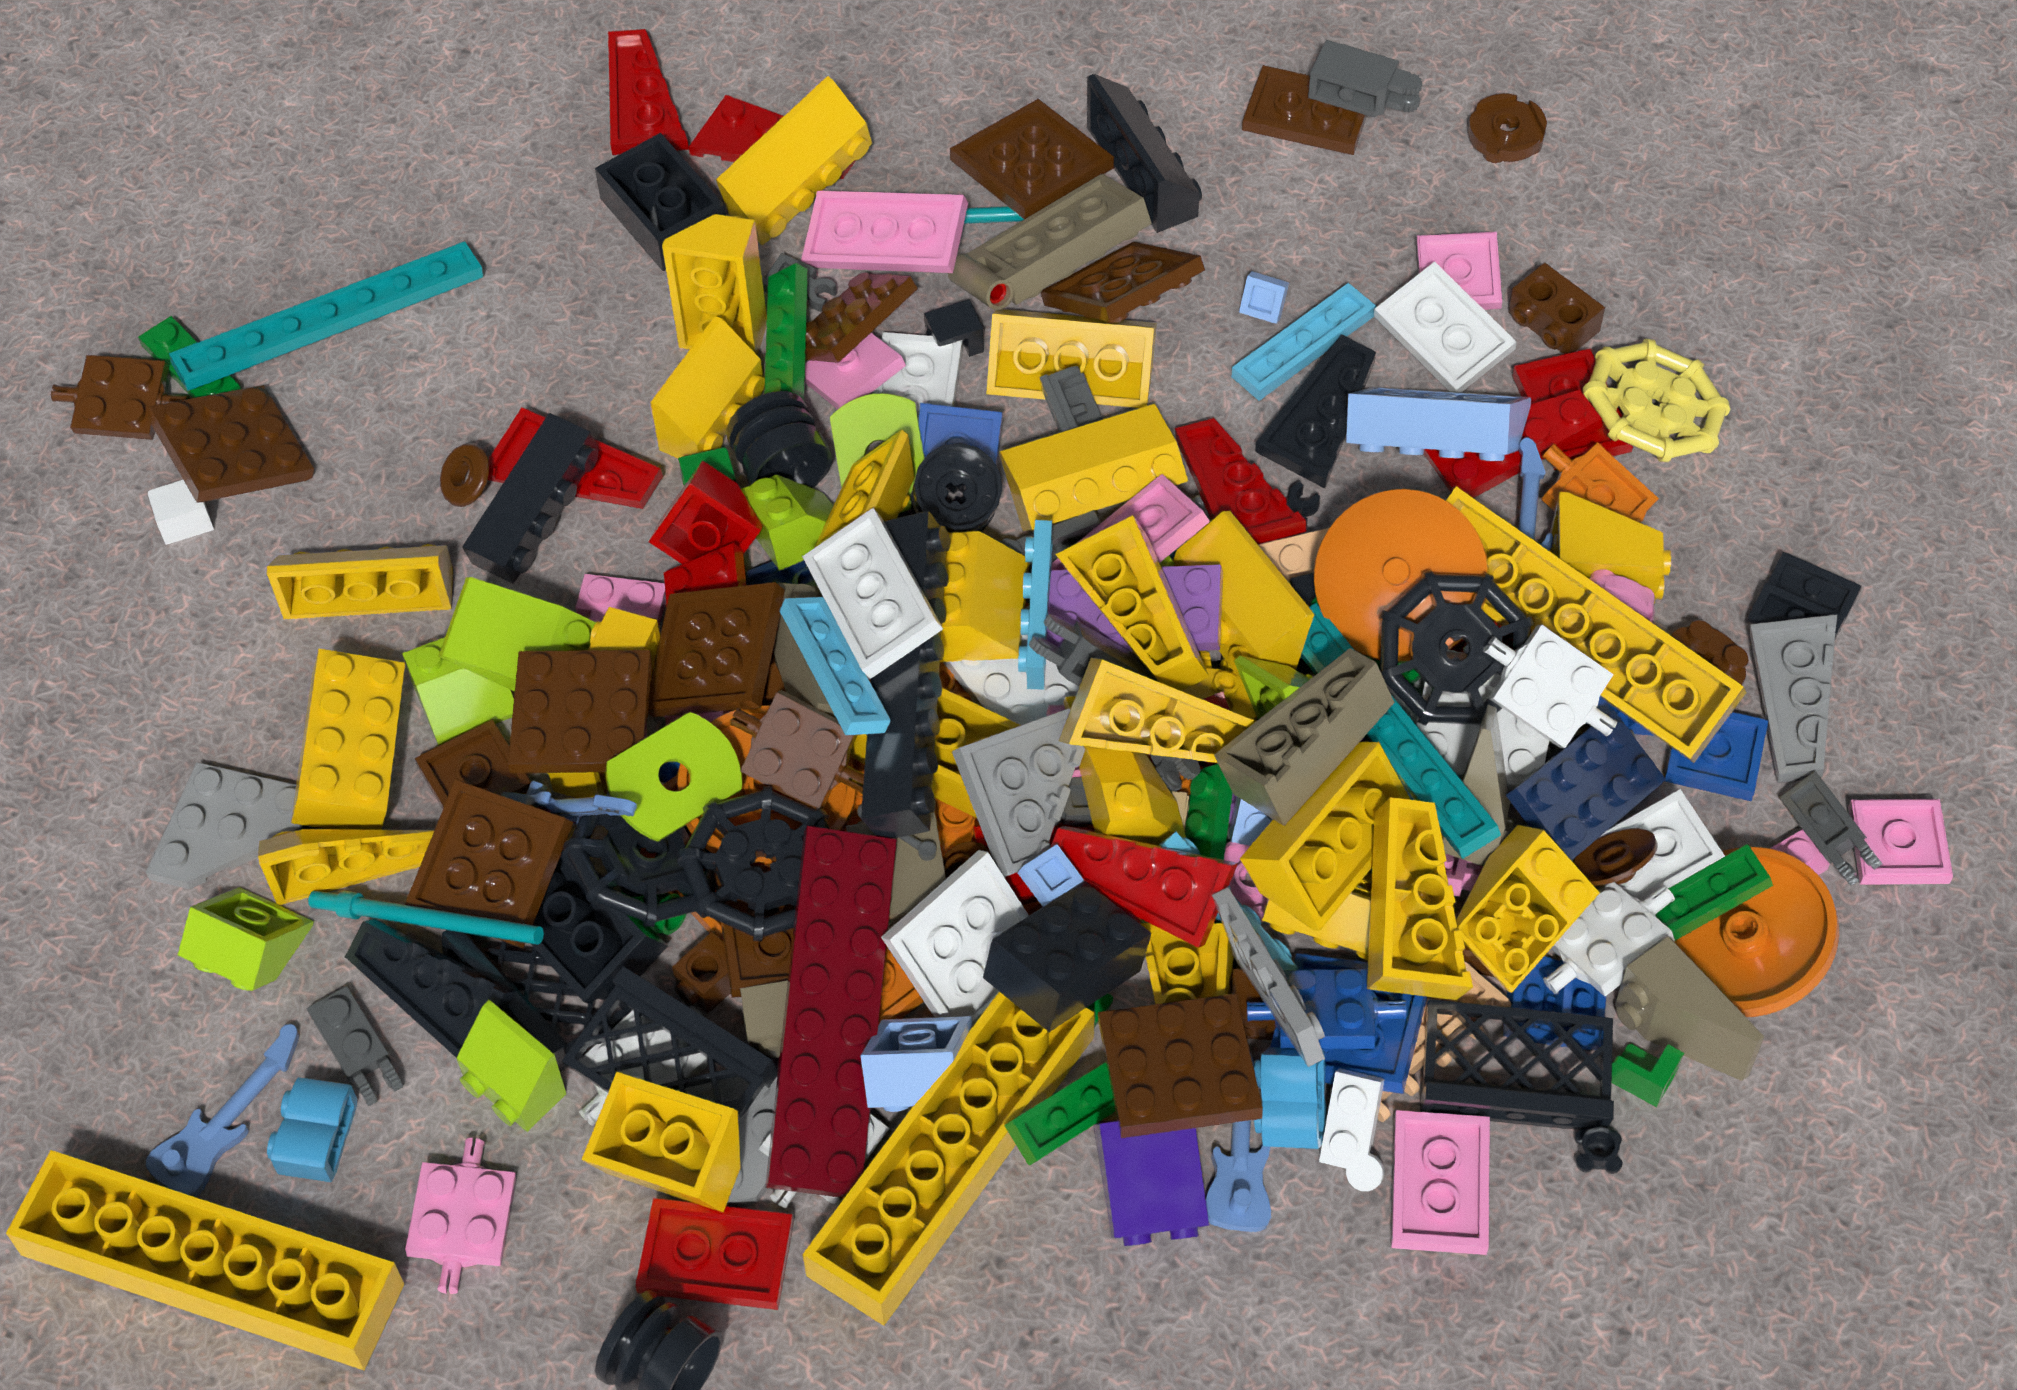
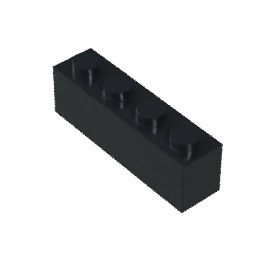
[462,413,599,584]

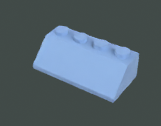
[1346,387,1531,461]

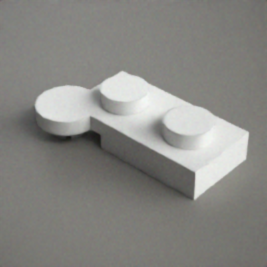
[1319,1068,1385,1191]

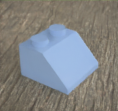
[861,1016,972,1112]

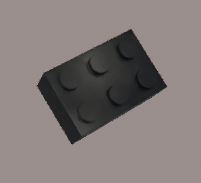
[595,133,726,271]
[983,881,1152,1032]

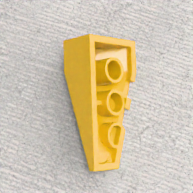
[1063,696,1186,846]
[258,829,434,905]

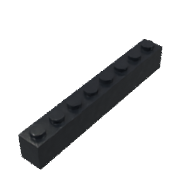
[861,511,950,839]

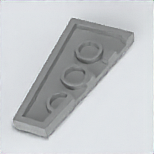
[1750,615,1837,783]
[1212,887,1325,1067]

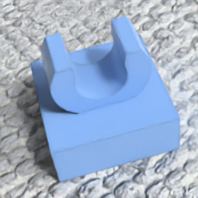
[1239,271,1289,324]
[1018,844,1084,907]

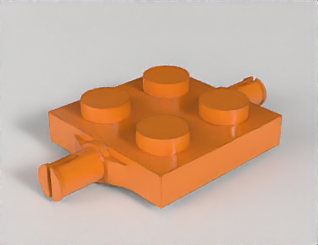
[1541,442,1659,523]

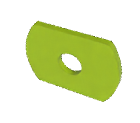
[830,393,925,515]
[605,712,742,842]

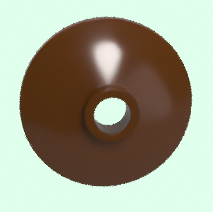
[1573,828,1658,886]

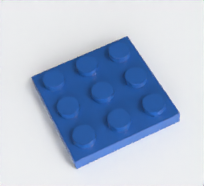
[1270,953,1428,1094]

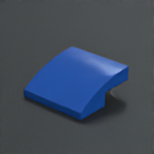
[1503,956,1606,1050]

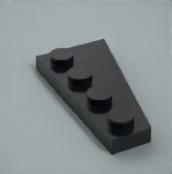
[1255,334,1376,489]
[345,919,516,1058]

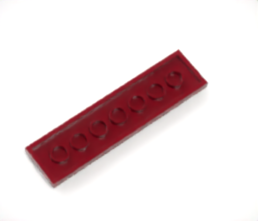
[765,826,897,1198]

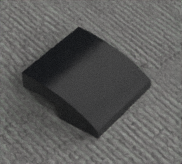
[1747,552,1862,640]

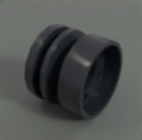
[726,391,832,488]
[910,443,1002,533]
[595,1290,723,1390]

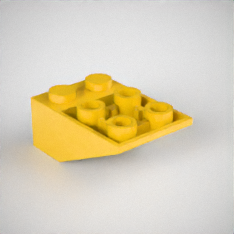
[1456,825,1600,993]

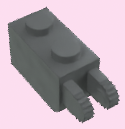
[1308,39,1423,117]
[1029,614,1157,687]

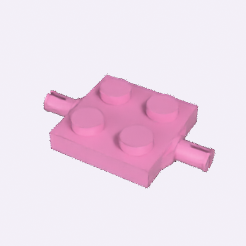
[405,1138,516,1294]

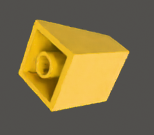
[1550,492,1671,604]

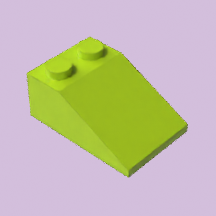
[438,577,596,691]

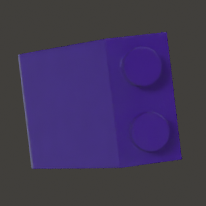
[1093,1121,1209,1246]

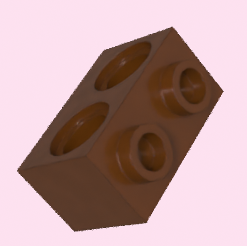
[1508,263,1605,354]

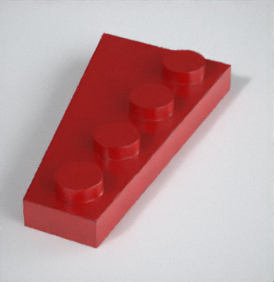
[689,95,856,179]

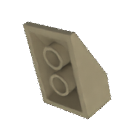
[1442,705,1515,867]
[1615,936,1764,1081]

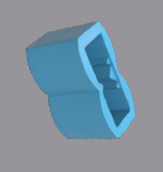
[1254,1047,1326,1149]
[267,1077,358,1182]

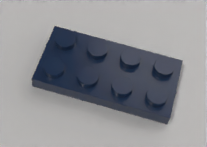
[1506,709,1666,861]

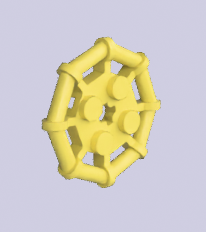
[1582,338,1730,462]

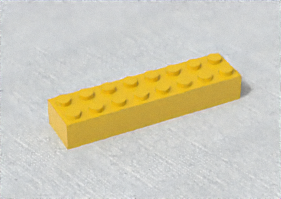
[1446,487,1747,763]
[802,992,1094,1326]
[6,1150,404,1370]

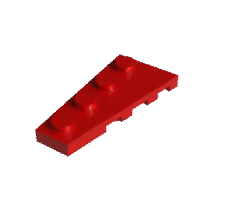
[608,29,689,155]
[1424,389,1602,498]
[487,407,663,509]
[1175,418,1306,544]
[1050,826,1238,948]

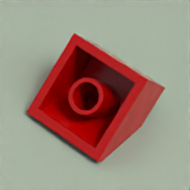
[648,460,763,564]

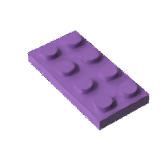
[1047,565,1223,653]

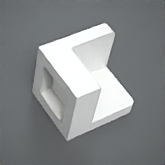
[148,480,214,545]

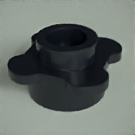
[1575,1127,1623,1174]

